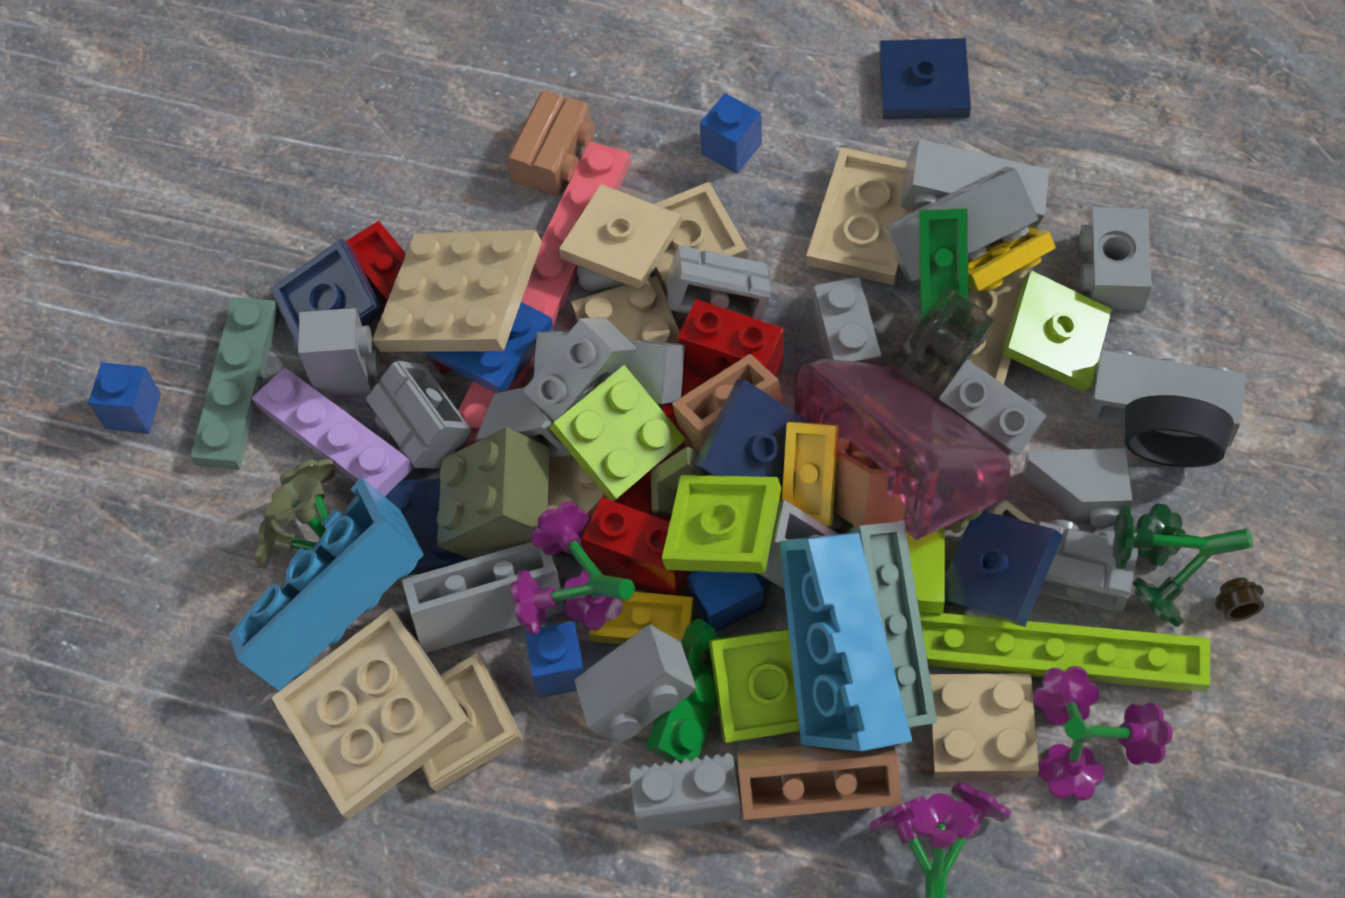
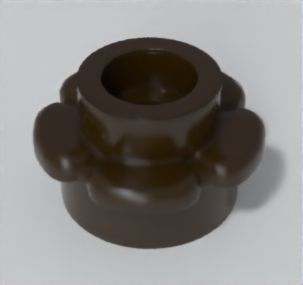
[1215,577,1264,621]

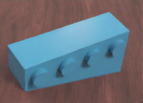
[229,476,424,691]
[779,533,912,751]

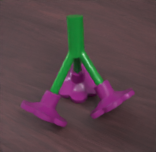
[511,501,635,635]
[1033,666,1173,801]
[869,781,1012,898]

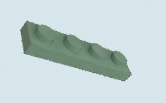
[190,297,280,469]
[850,521,937,728]

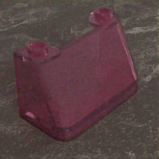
[794,358,1011,540]

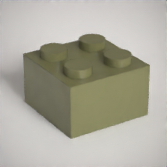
[437,427,550,559]

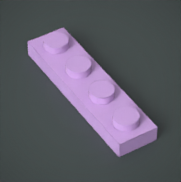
[252,367,413,496]

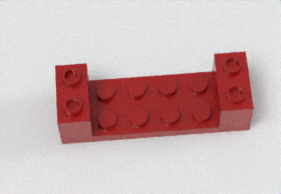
[582,299,784,596]

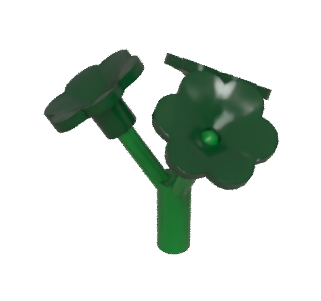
[1113,503,1253,627]

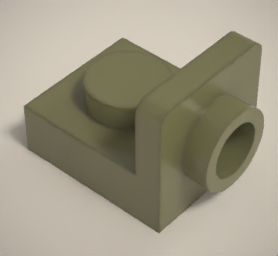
[651,447,708,520]

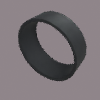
[1125,395,1234,468]

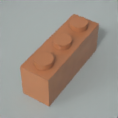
[737,745,901,820]

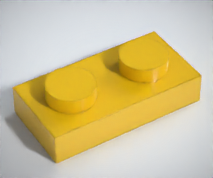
[968,227,1056,292]
[782,422,839,526]
[589,592,694,644]

